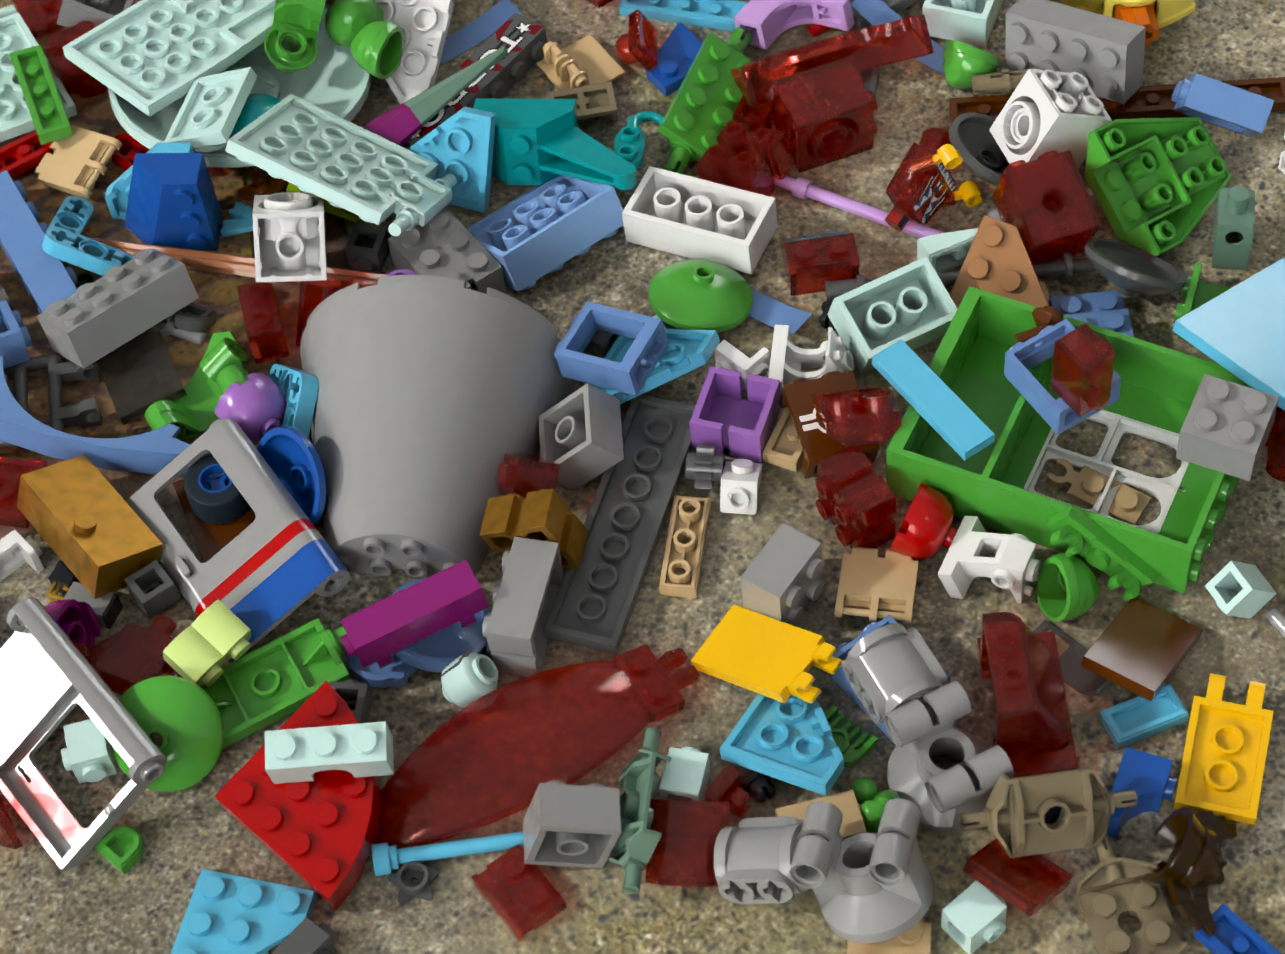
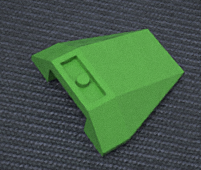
[1084,117,1232,257]

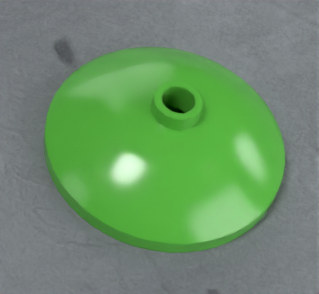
[648,259,753,333]
[109,675,224,792]

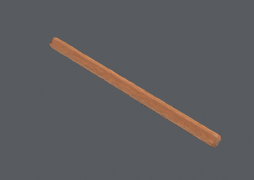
[88,237,388,289]

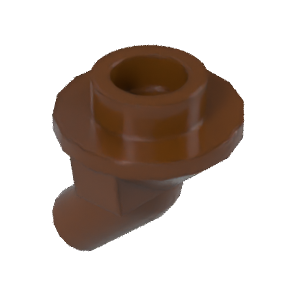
[1015,306,1064,343]

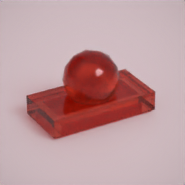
[615,9,658,72]

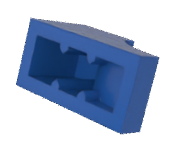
[1106,747,1177,838]

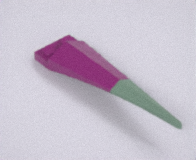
[280,46,508,222]

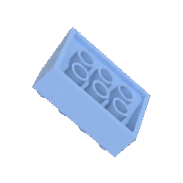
[467,175,623,292]

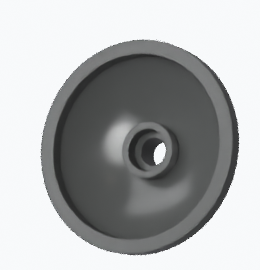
[949,113,1038,189]
[1084,238,1188,297]

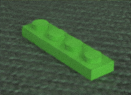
[9,45,73,145]

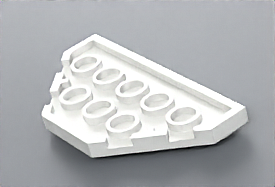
[374,0,454,104]

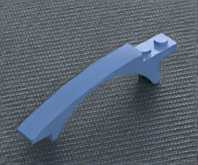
[0,356,205,477]

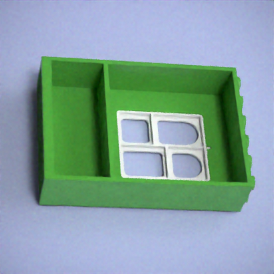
[886,286,1252,594]

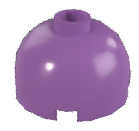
[215,373,287,445]

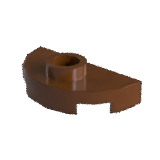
[237,176,289,209]

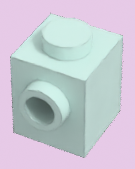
[1205,560,1277,619]
[61,719,117,784]
[659,747,711,814]
[941,879,1007,954]

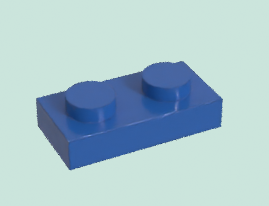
[1194,903,1281,954]

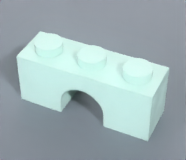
[265,721,394,784]

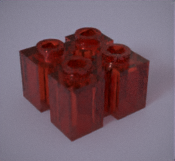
[695,121,796,196]
[815,443,896,549]

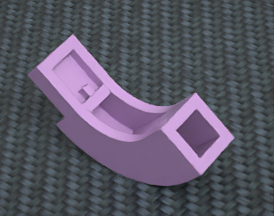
[734,0,855,50]

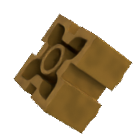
[479,489,588,570]

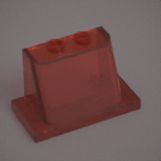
[977,612,1078,778]

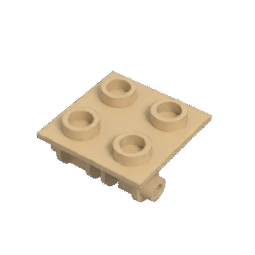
[536,35,626,90]

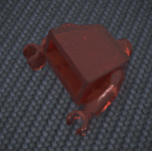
[74,614,183,695]

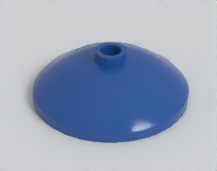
[257,426,327,527]

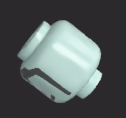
[441,651,498,709]

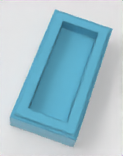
[1099,683,1189,750]

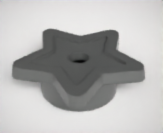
[388,861,439,905]

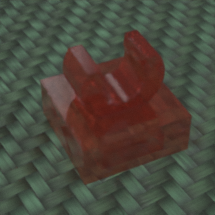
[704,764,751,820]

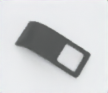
[1020,620,1111,697]

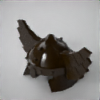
[1142,807,1237,937]

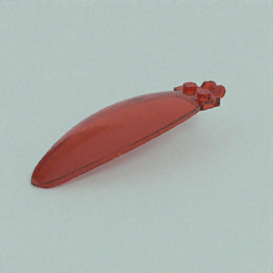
[374,644,700,849]

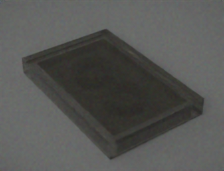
[96,324,188,425]

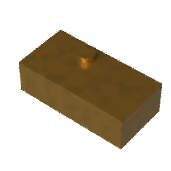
[17,454,163,599]

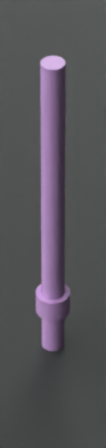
[769,171,944,238]

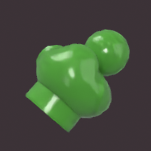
[850,777,900,833]

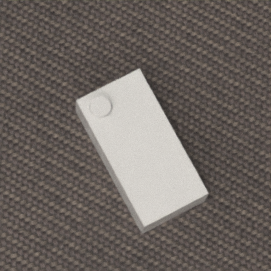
[622,166,778,274]

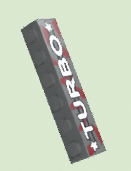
[402,13,547,149]

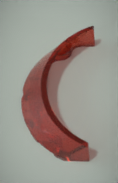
[730,14,934,108]

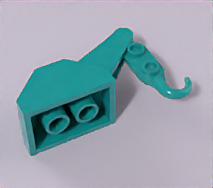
[473,98,664,190]

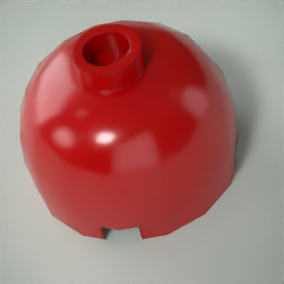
[890,482,958,560]

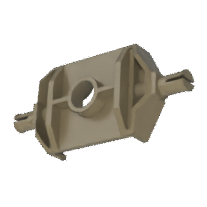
[959,762,1137,858]
[1076,835,1187,954]

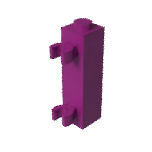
[340,560,488,669]

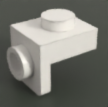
[715,340,771,392]
[720,459,762,515]
[0,529,44,582]

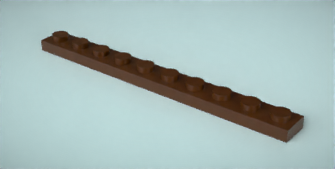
[949,77,1285,124]

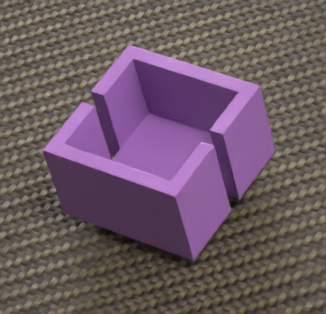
[689,366,781,463]

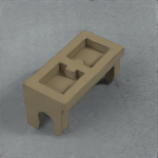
[547,81,618,122]

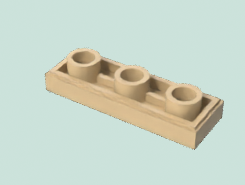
[659,495,711,598]

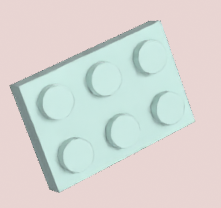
[164,67,257,150]

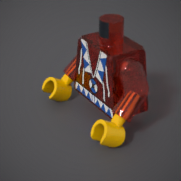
[885,143,983,231]

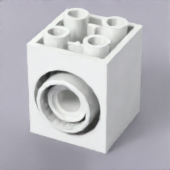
[989,69,1112,181]
[252,192,327,283]

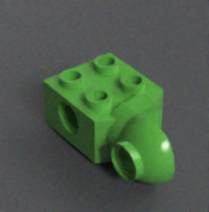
[264,0,326,74]

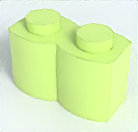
[163,599,251,687]

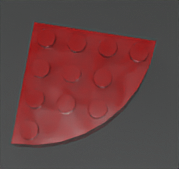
[215,681,381,911]

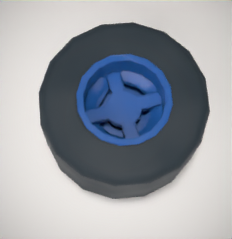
[184,454,250,525]

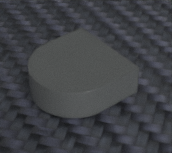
[175,303,216,332]

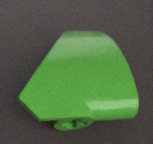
[145,331,250,441]

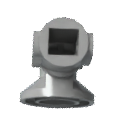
[842,623,1014,832]
[714,798,934,943]

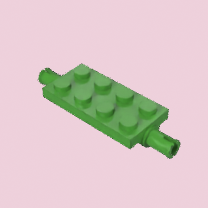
[657,28,764,174]
[160,618,352,750]

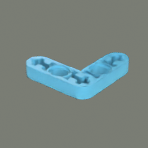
[42,196,133,276]
[268,364,319,438]

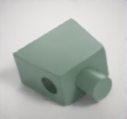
[1212,185,1255,270]

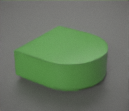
[95,826,145,874]

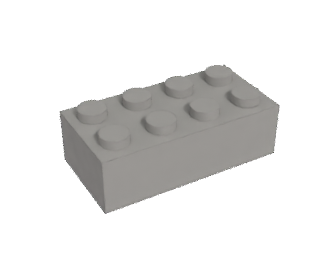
[1005,0,1146,104]
[37,248,199,369]

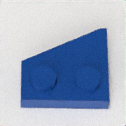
[646,22,702,96]

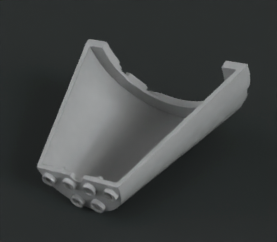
[300,275,575,578]

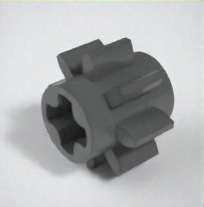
[685,444,725,490]

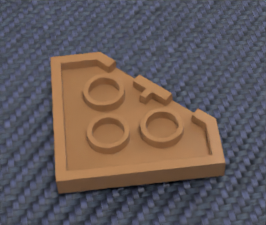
[950,215,1049,309]

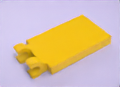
[691,604,842,704]
[1173,673,1274,825]

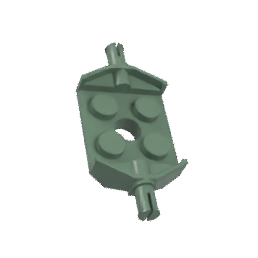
[609,728,672,894]

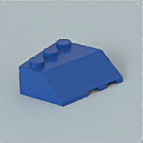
[125,153,223,251]

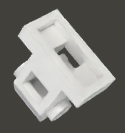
[768,325,854,393]
[937,515,1040,604]

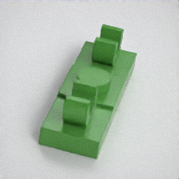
[1046,505,1158,602]

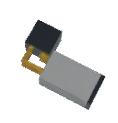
[46,560,123,629]

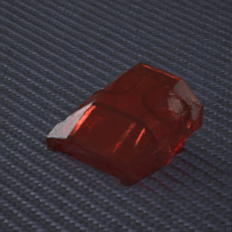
[812,386,901,447]
[645,798,730,887]

